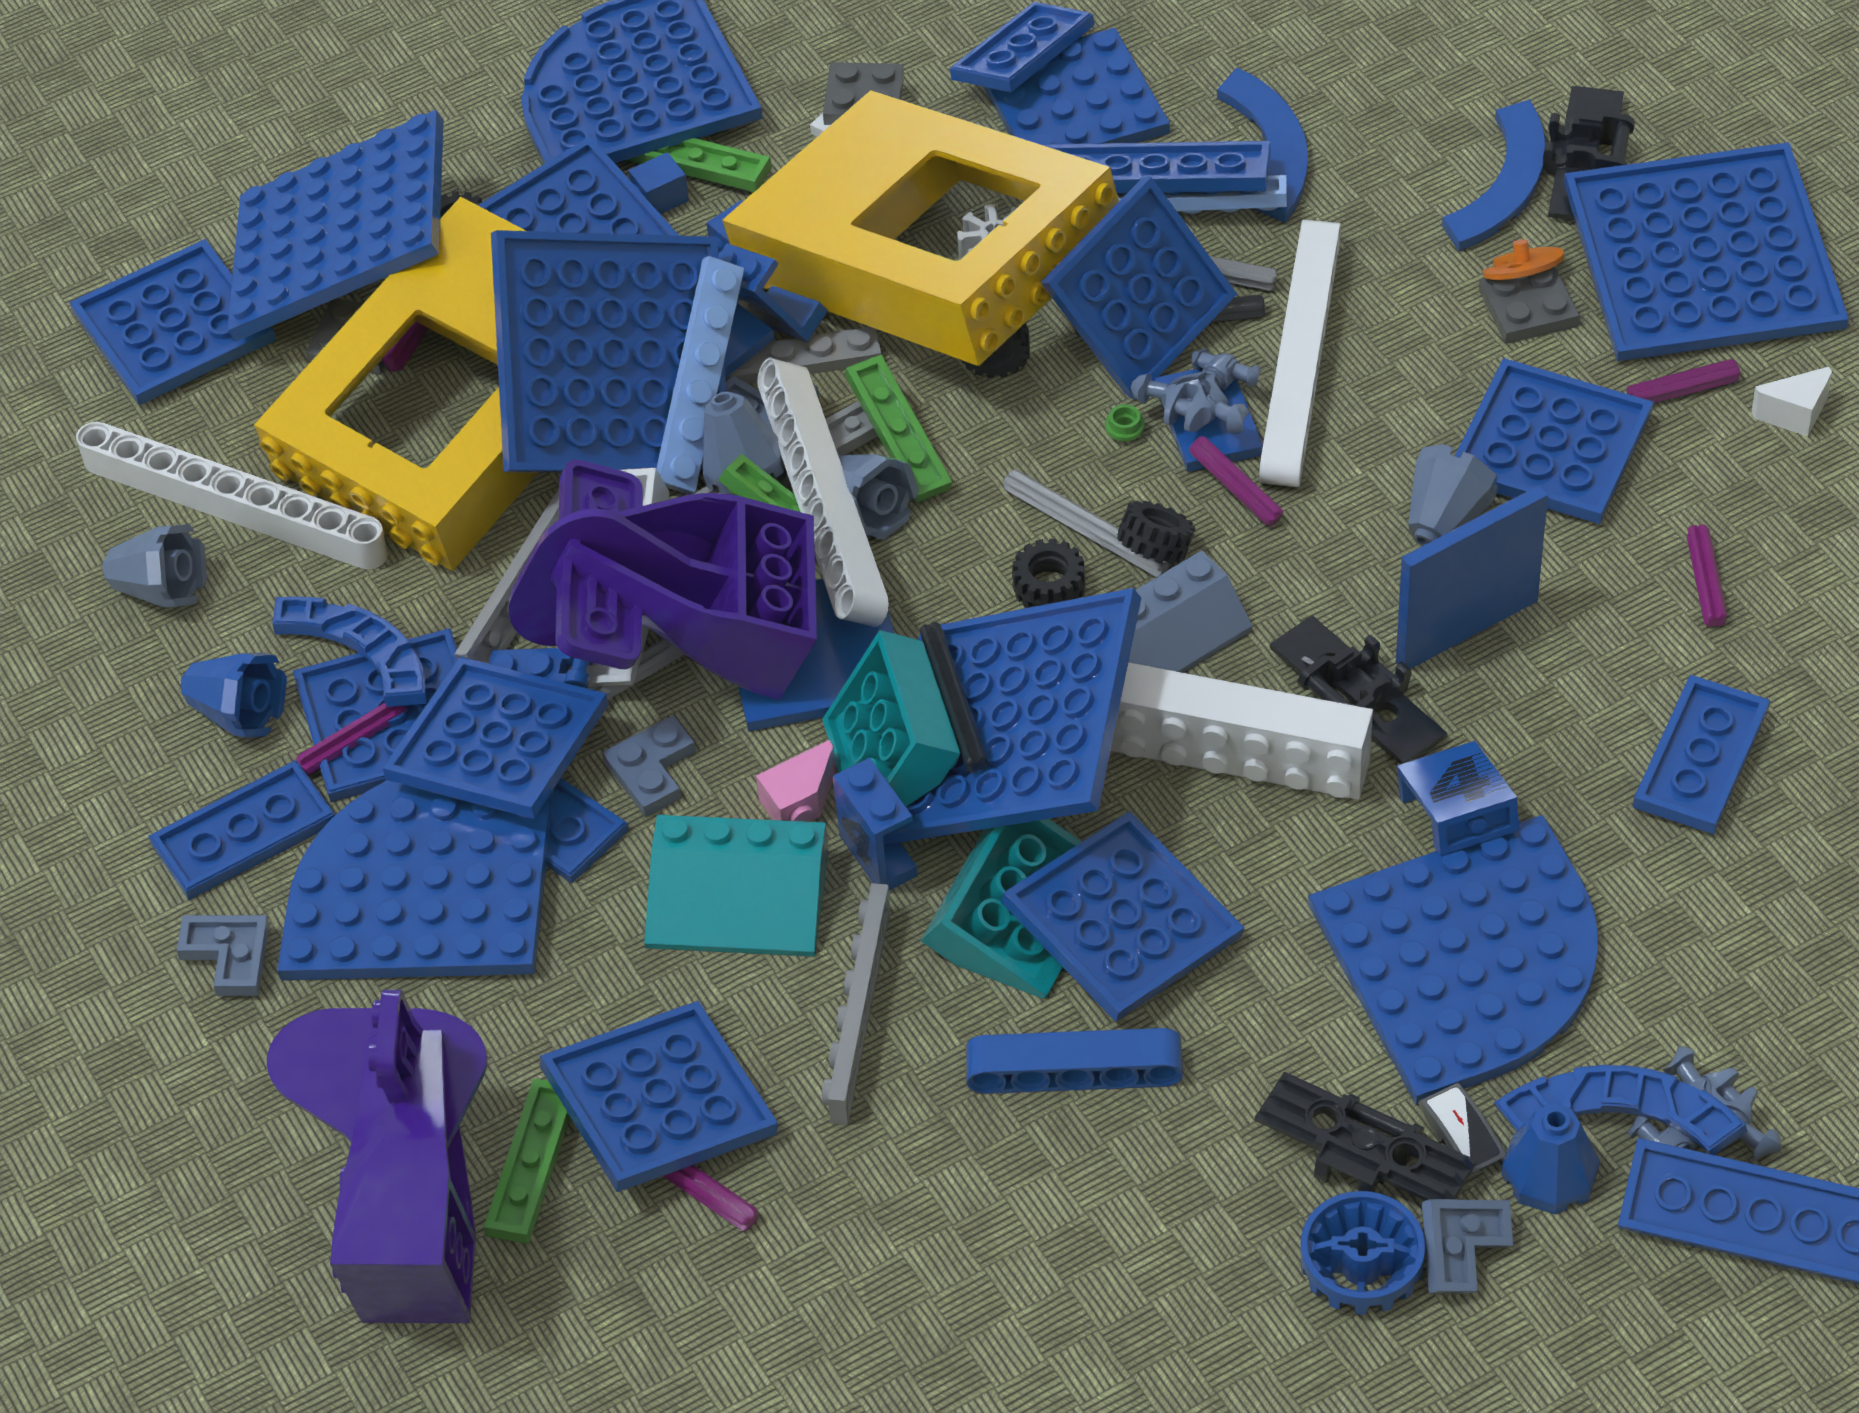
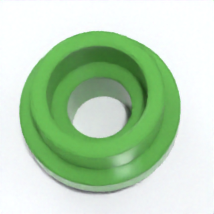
[1105,404,1145,441]

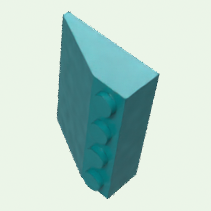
[822,630,960,807]
[644,815,829,957]
[920,819,1082,999]

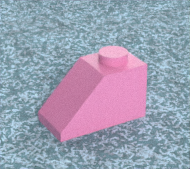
[756,740,836,822]

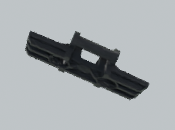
[1543,86,1635,220]
[1270,615,1447,764]
[1255,1071,1477,1201]

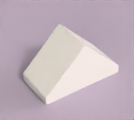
[1751,367,1832,436]

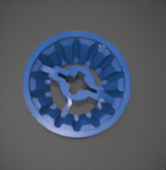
[1300,1191,1425,1315]

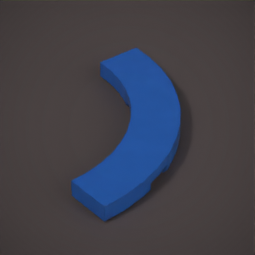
[1217,68,1308,223]
[1442,99,1545,251]
[272,596,427,707]
[1494,1065,1748,1155]

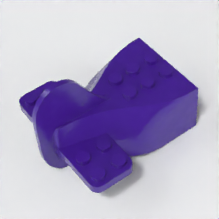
[509,459,817,700]
[267,990,488,1323]

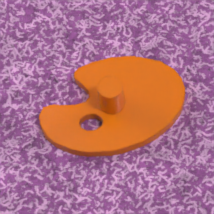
[1483,239,1565,280]

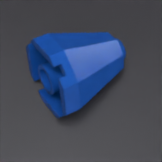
[181,652,287,738]
[1501,1103,1600,1214]

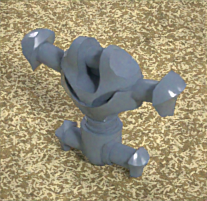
[1131,348,1261,434]
[1628,1046,1781,1161]

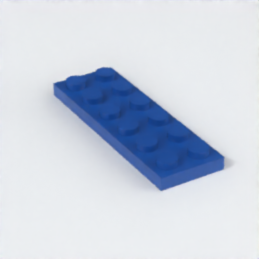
[1045,141,1271,195]
[1618,1138,1859,1285]

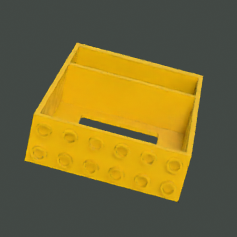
[722,90,1119,366]
[254,197,539,571]

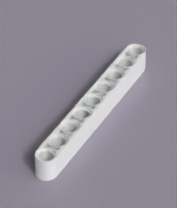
[1259,219,1341,487]
[757,358,889,627]
[76,422,388,569]

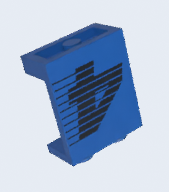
[718,243,828,342]
[1397,741,1519,856]
[833,758,918,890]

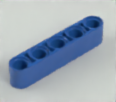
[966,1028,1183,1094]

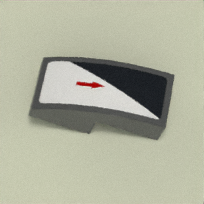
[1418,1083,1506,1175]

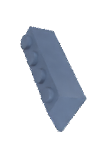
[1129,550,1252,673]

